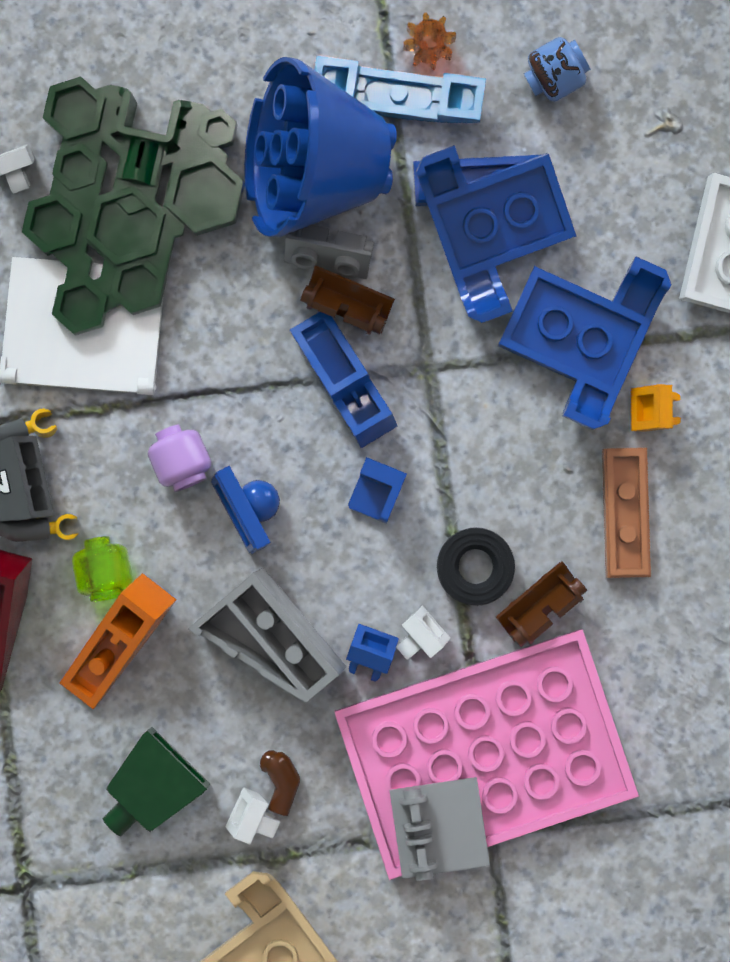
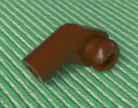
[260,750,300,816]

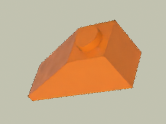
[60,573,177,709]

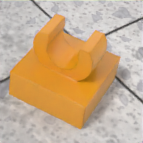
[631,384,681,432]

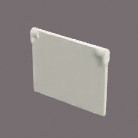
[0,257,164,396]

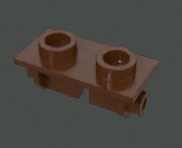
[300,265,395,335]
[496,561,588,647]

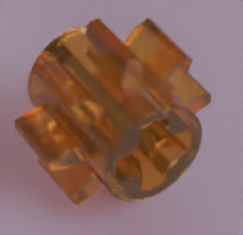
[403,12,456,70]

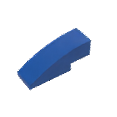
[290,312,398,448]

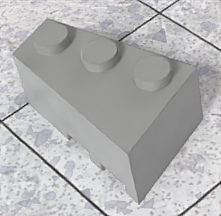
[188,568,346,703]

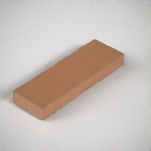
[602,448,651,578]

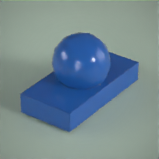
[211,465,280,554]

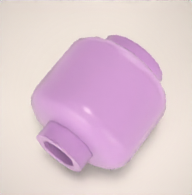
[148,424,211,492]

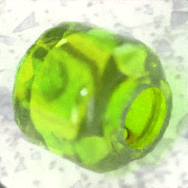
[72,536,133,602]

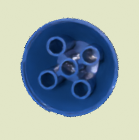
[244,57,397,237]

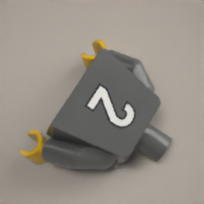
[0,408,79,542]

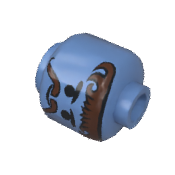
[524,37,591,102]

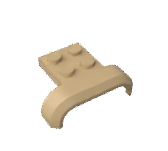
[200,871,338,962]

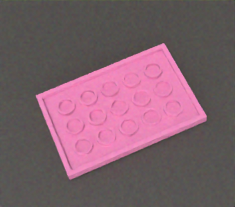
[334,629,639,880]

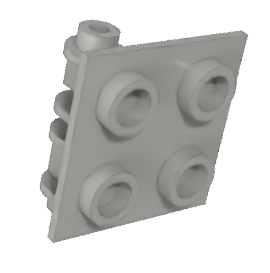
[389,777,490,881]

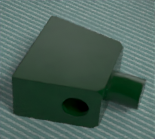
[103,727,211,837]

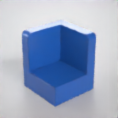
[348,457,407,524]

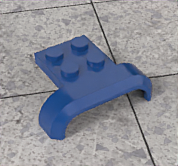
[416,145,576,323]
[498,256,672,430]

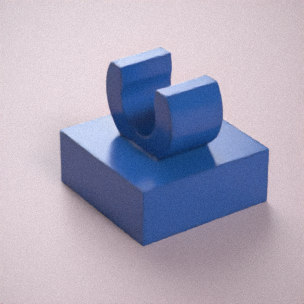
[346,624,399,682]

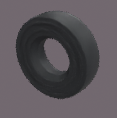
[437,528,515,606]

